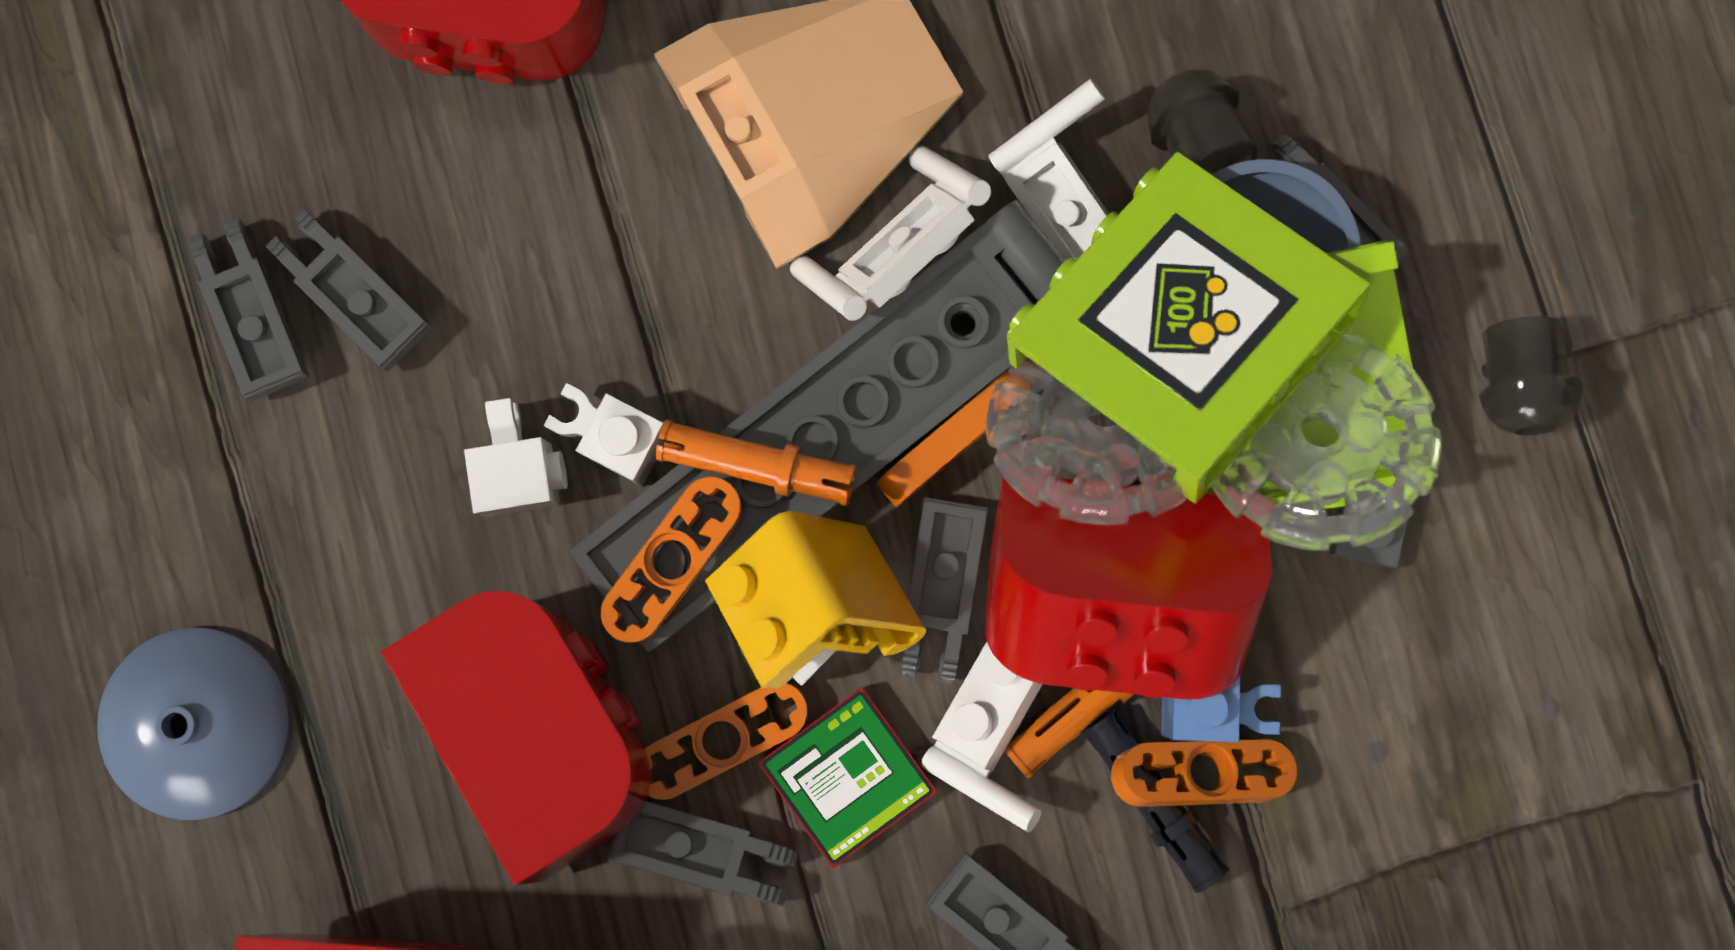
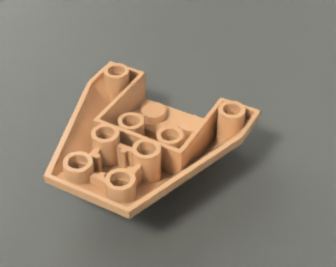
[654,0,963,269]

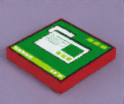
[758,687,937,868]

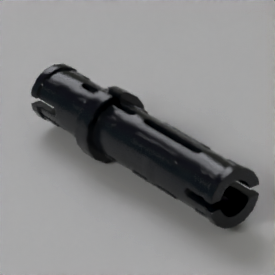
[1082,709,1230,893]

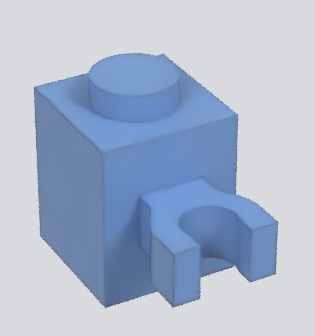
[1161,676,1281,742]

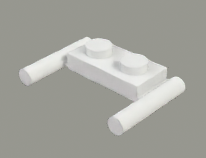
[988,78,1109,260]
[790,146,991,321]
[921,642,1042,832]

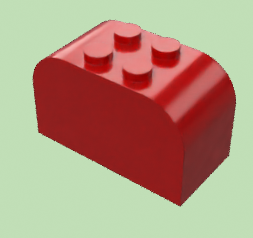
[340,0,608,85]
[985,472,1272,700]
[380,591,652,886]

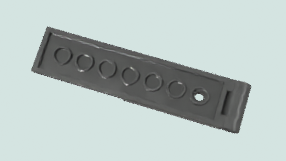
[568,200,1066,654]

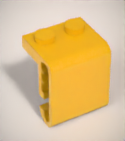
[705,511,926,689]

